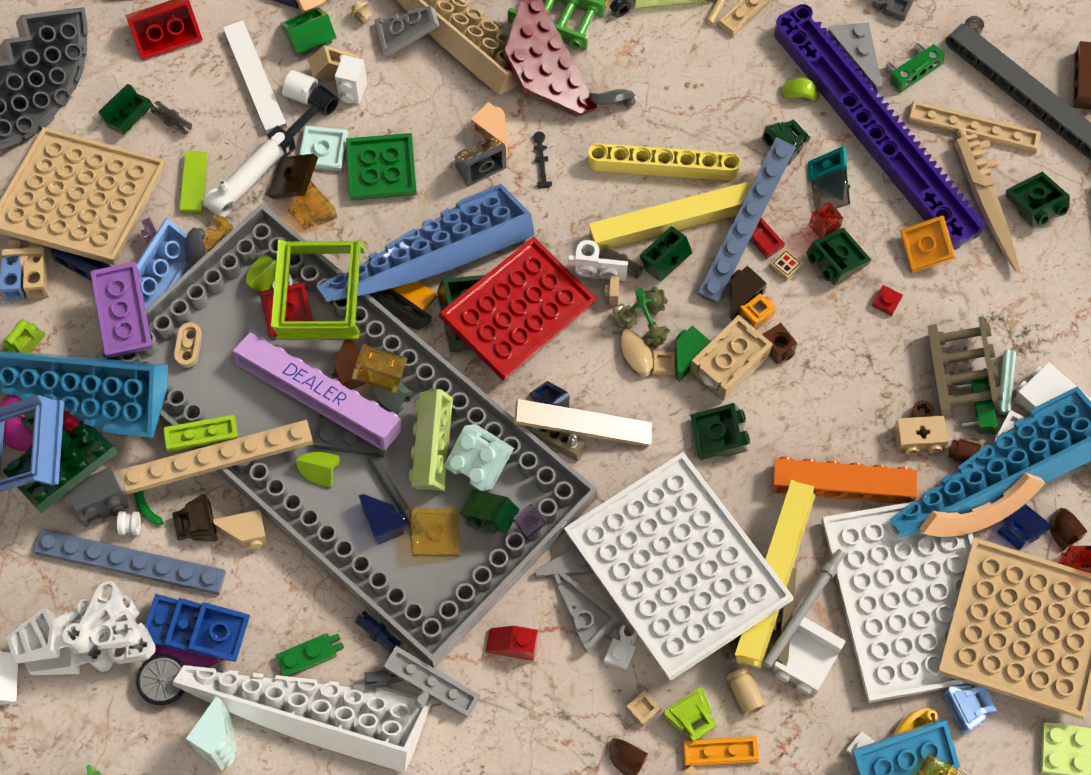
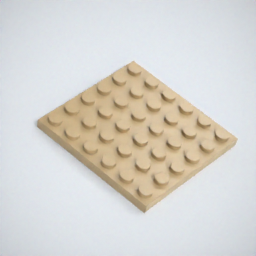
[0,127,167,265]
[937,537,1091,720]

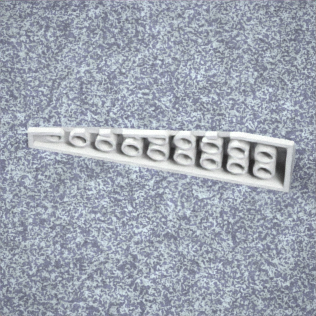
[173,665,431,773]

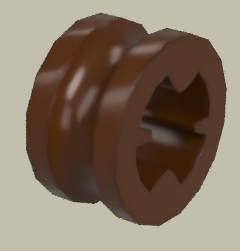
[911,400,934,418]

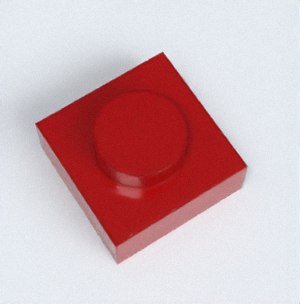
[872,285,903,316]

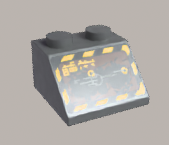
[455,137,506,187]

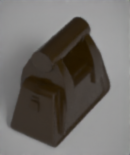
[172,494,218,542]

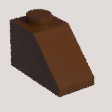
[332,340,370,390]

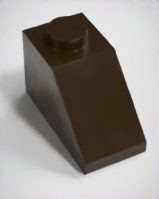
[729,265,767,321]

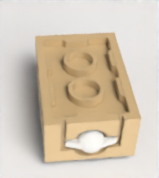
[690,315,773,400]

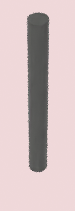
[367,454,423,536]

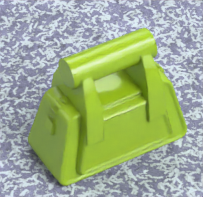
[3,319,45,353]
[664,687,717,742]

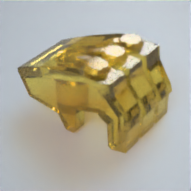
[204,214,233,252]

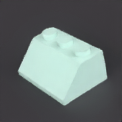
[186,696,237,771]

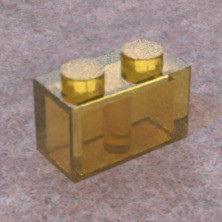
[352,344,408,393]

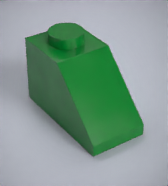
[675,325,711,382]

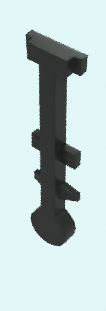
[534,131,552,188]

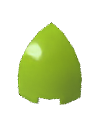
[246,253,276,291]
[296,452,340,488]

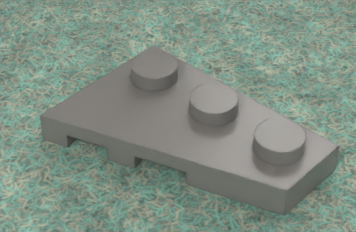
[374,6,440,57]

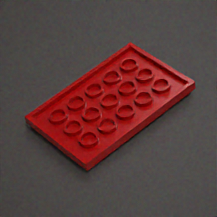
[438,236,597,381]

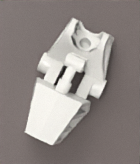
[6,581,156,675]

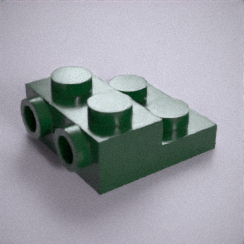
[1006,171,1070,227]
[806,228,871,285]
[690,403,750,460]

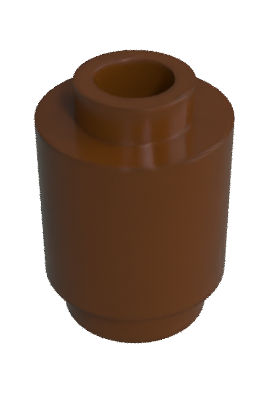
[948,438,981,463]

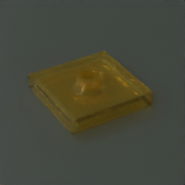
[409,508,461,557]

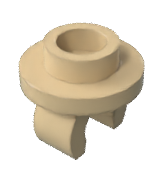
[350,0,372,24]

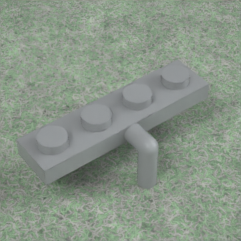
[383,646,481,718]

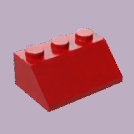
[125,0,203,60]

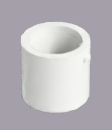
[282,70,318,105]

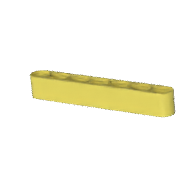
[588,143,741,181]

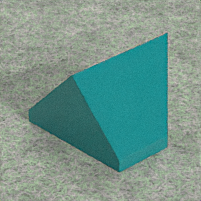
[808,146,847,201]

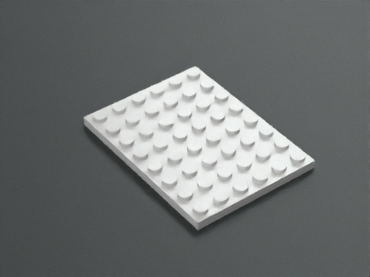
[564,452,794,681]
[821,501,974,703]

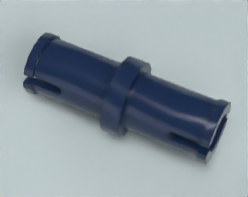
[355,611,401,654]

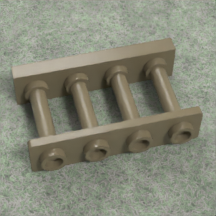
[927,316,1003,418]

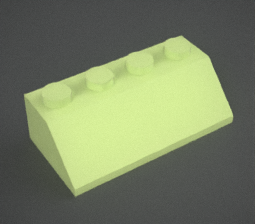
[409,389,453,491]

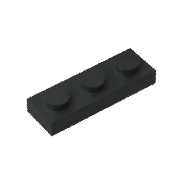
[369,289,432,330]

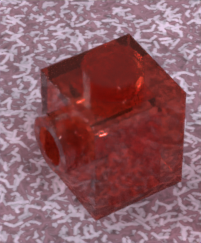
[809,202,843,238]

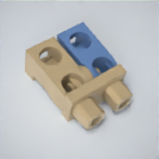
[0,240,49,300]

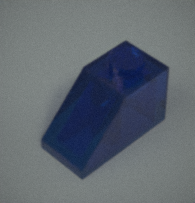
[359,494,407,545]

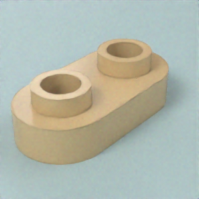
[174,322,202,368]

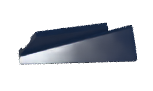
[46,246,111,281]

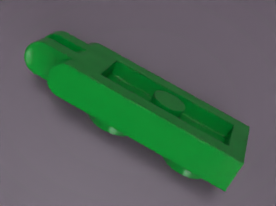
[275,633,344,677]

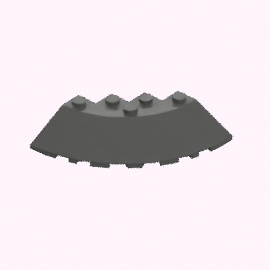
[0,7,88,150]

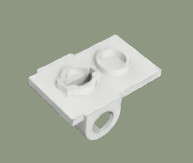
[568,240,628,281]

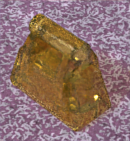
[288,181,338,230]

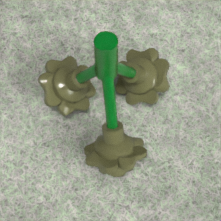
[613,287,670,346]

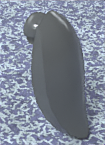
[589,89,636,107]
[185,228,205,271]

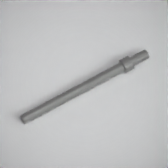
[762,549,846,668]

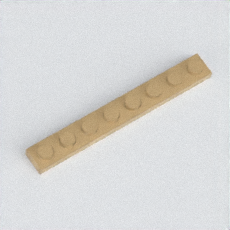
[121,420,314,495]

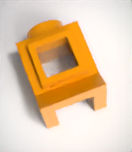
[739,294,775,330]

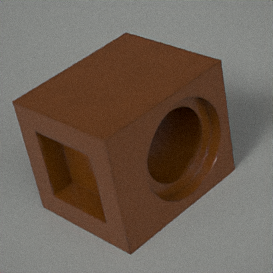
[762,323,797,364]

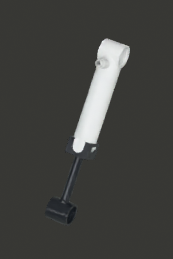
[203,85,339,219]

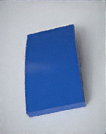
[145,593,250,662]

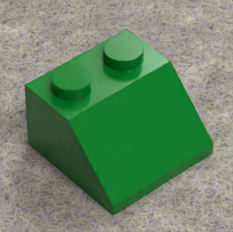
[280,8,337,55]

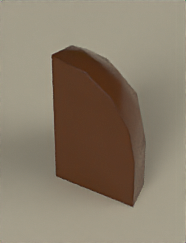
[1049,507,1088,551]
[609,738,648,775]

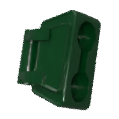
[762,119,811,165]

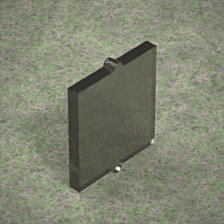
[811,169,850,215]

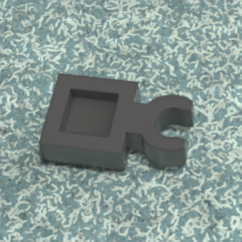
[872,0,913,21]

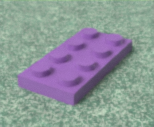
[90,262,153,358]

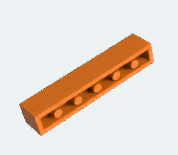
[771,456,917,504]

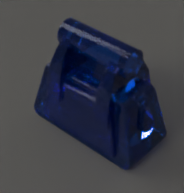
[997,504,1051,551]

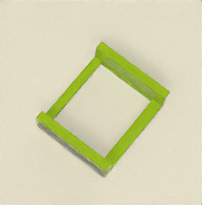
[271,239,366,340]

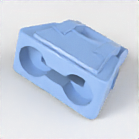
[943,685,997,735]

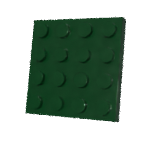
[3,421,118,513]

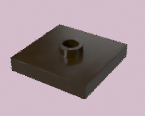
[268,154,318,199]

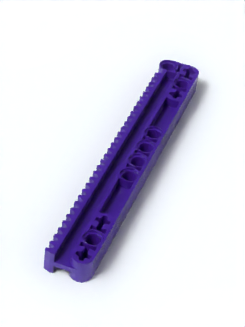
[774,4,986,250]

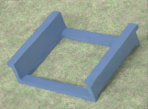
[0,395,64,492]

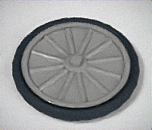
[136,654,185,705]

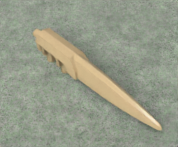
[954,128,1021,273]

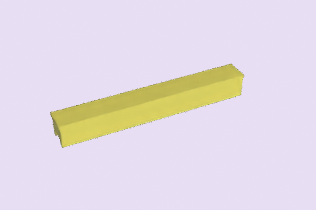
[589,180,754,252]
[735,480,815,668]

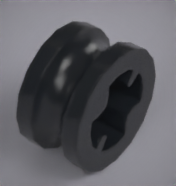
[610,0,631,17]

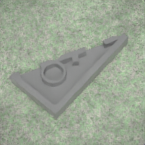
[827,22,882,91]
[536,547,594,579]
[554,573,619,653]

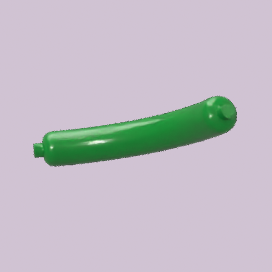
[134,490,164,526]

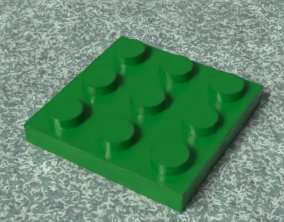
[346,133,417,200]

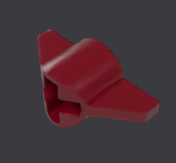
[63,408,80,433]

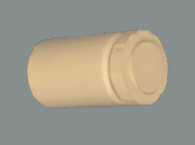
[726,667,766,716]

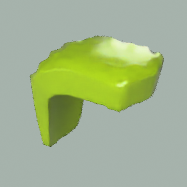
[782,78,819,102]

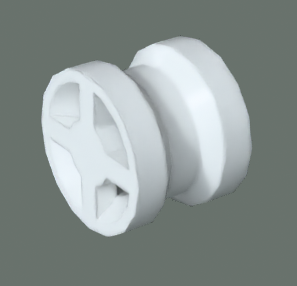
[117,511,141,535]

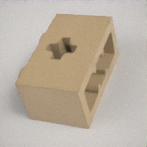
[894,416,948,455]

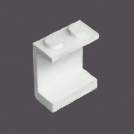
[772,617,846,696]

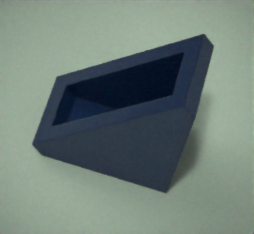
[529,381,570,408]

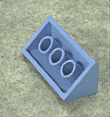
[137,218,187,308]

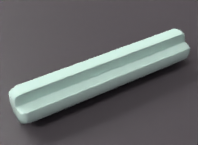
[997,350,1016,415]

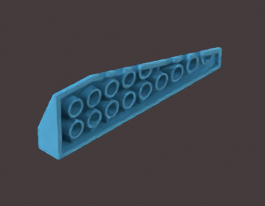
[0,351,168,438]

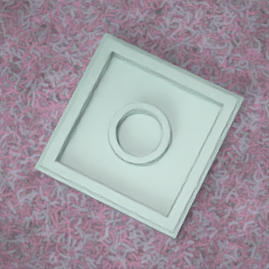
[299,126,349,172]

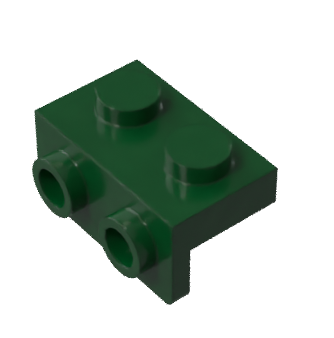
[98,84,153,134]

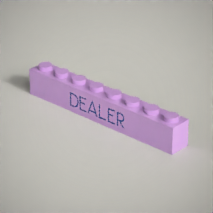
[233,332,401,451]

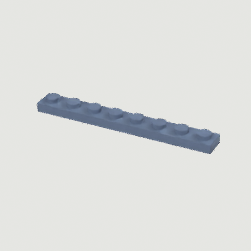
[697,137,796,304]
[34,529,226,595]

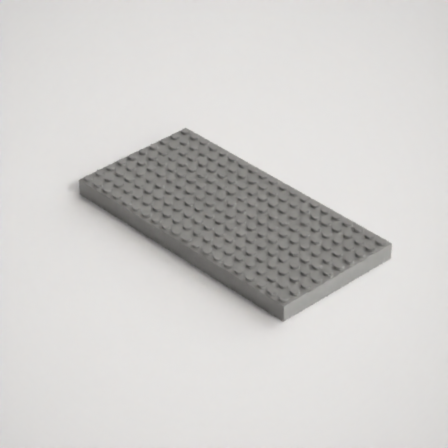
[96,203,597,668]

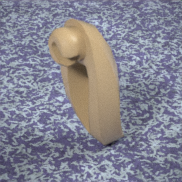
[621,329,653,377]

